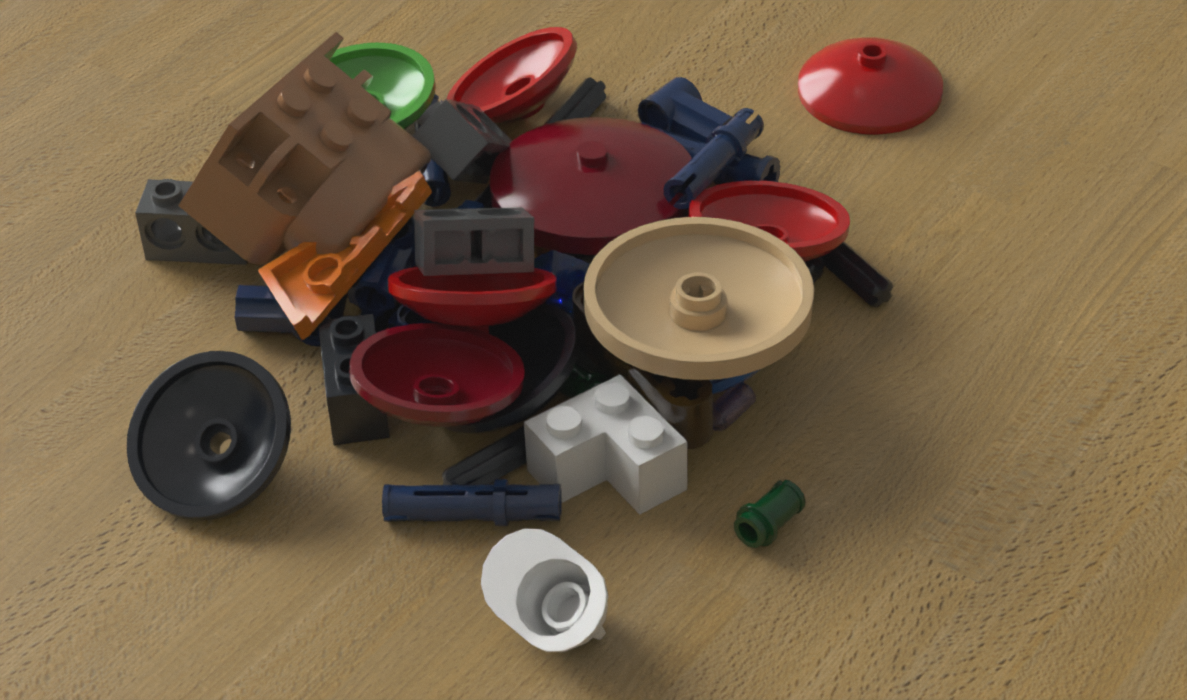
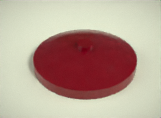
[490,117,692,255]

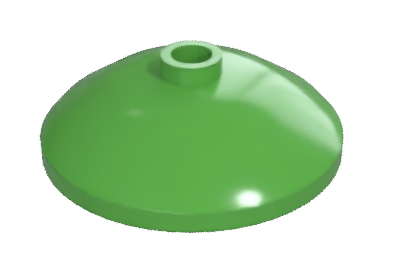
[330,42,436,129]

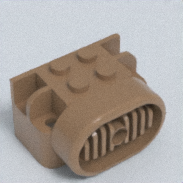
[178,32,431,265]

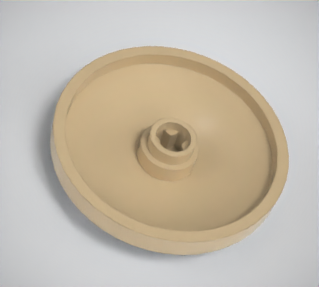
[584,217,814,380]

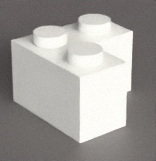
[524,375,687,515]

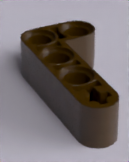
[572,282,713,449]

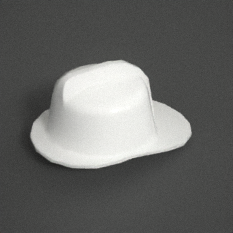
[481,529,608,652]

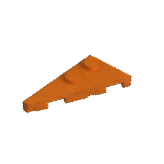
[258,171,432,340]

